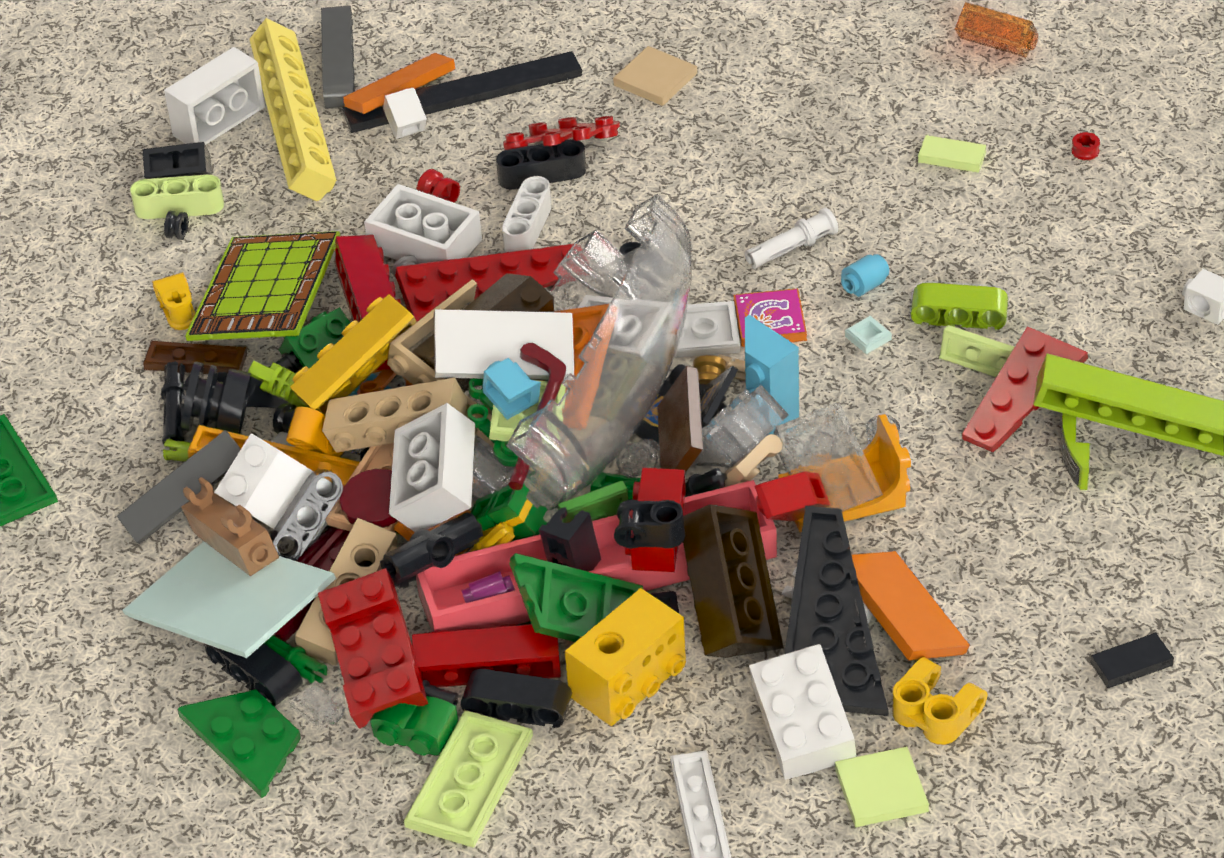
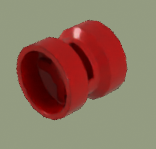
[416,169,460,203]

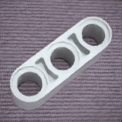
[502,176,551,252]

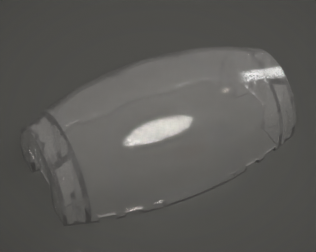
[472,194,692,517]

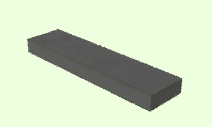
[117,430,241,544]

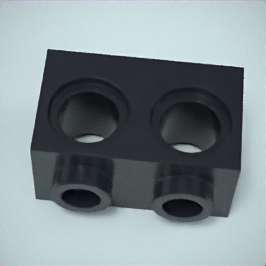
[142,142,212,179]

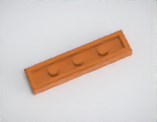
[343,53,456,114]

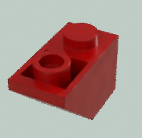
[754,471,830,522]

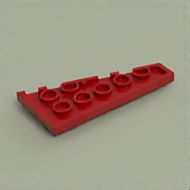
[395,243,591,322]

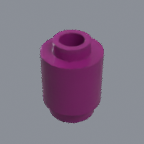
[461,571,515,603]

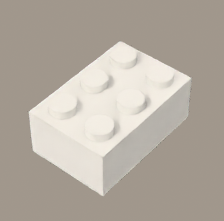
[164,47,265,145]
[364,184,482,264]
[389,403,475,532]
[749,644,856,780]

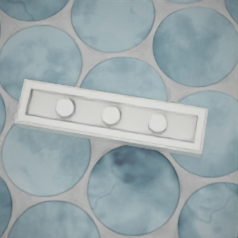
[670,750,731,858]

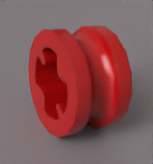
[1071,132,1100,160]

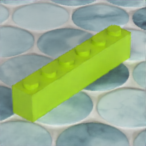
[1034,354,1224,456]

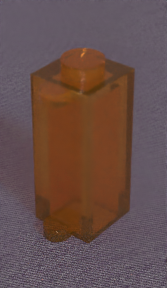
[954,2,1038,58]

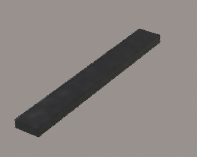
[342,51,582,133]

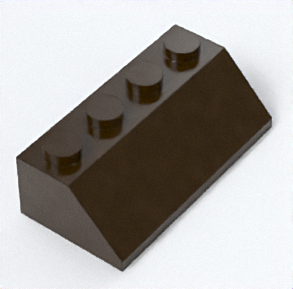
[412,273,554,393]
[682,504,784,658]

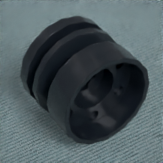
[180,362,252,434]

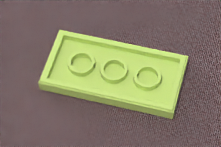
[404,710,533,848]

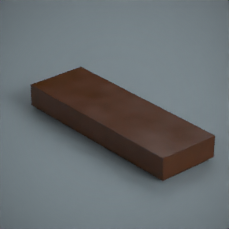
[143,341,247,374]

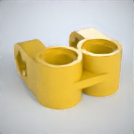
[892,657,988,745]

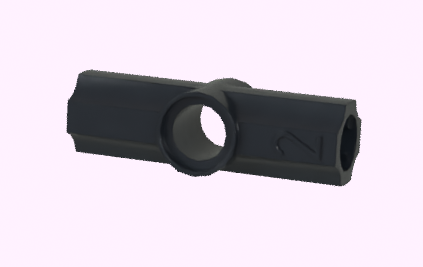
[380,512,483,585]

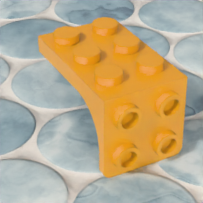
[778,414,911,533]

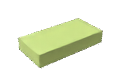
[918,135,986,173]

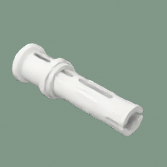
[745,207,838,269]

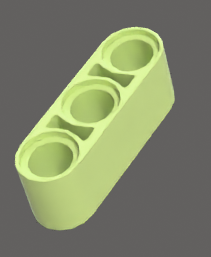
[130,174,224,219]

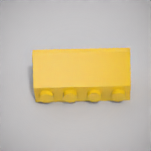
[290,294,417,415]

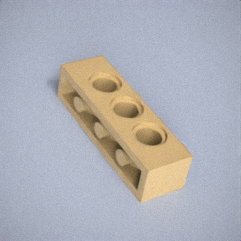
[322,377,468,453]
[295,518,397,666]

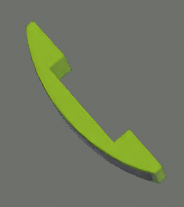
[1060,413,1090,490]

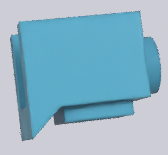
[483,358,541,420]

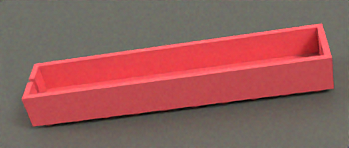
[416,480,777,632]

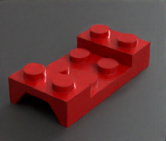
[318,568,428,729]

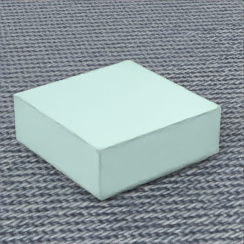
[845,316,892,354]

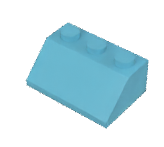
[745,315,799,436]

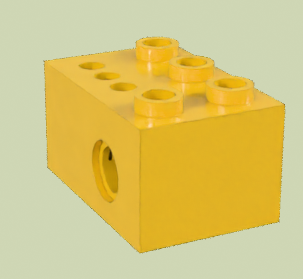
[565,588,686,727]

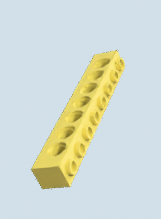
[249,18,337,201]

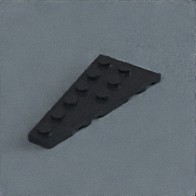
[784,506,889,716]

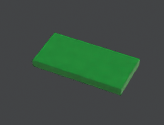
[0,414,58,526]

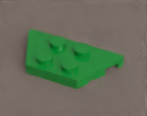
[509,553,643,642]
[177,689,301,798]

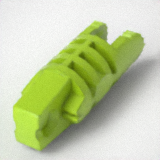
[248,361,307,407]

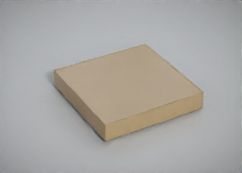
[613,46,697,106]

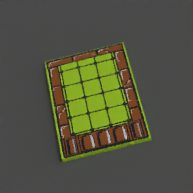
[185,231,341,341]

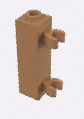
[181,477,279,576]

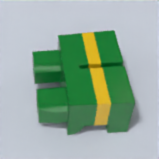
[470,484,548,542]

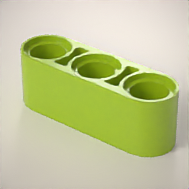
[910,283,1008,330]

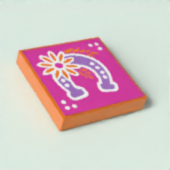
[734,288,807,347]

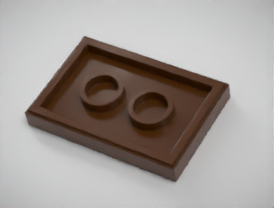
[657,366,703,473]

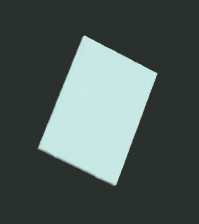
[122,541,336,658]

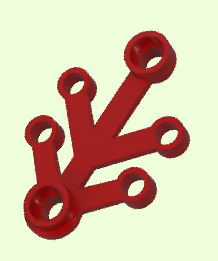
[503,116,620,151]

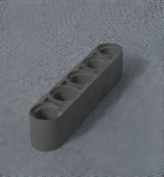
[321,5,355,109]

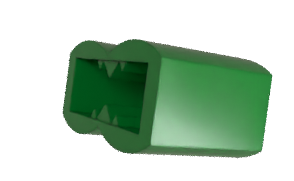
[370,696,458,756]

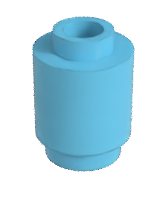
[841,254,889,297]

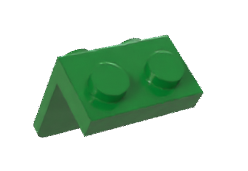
[278,307,350,369]

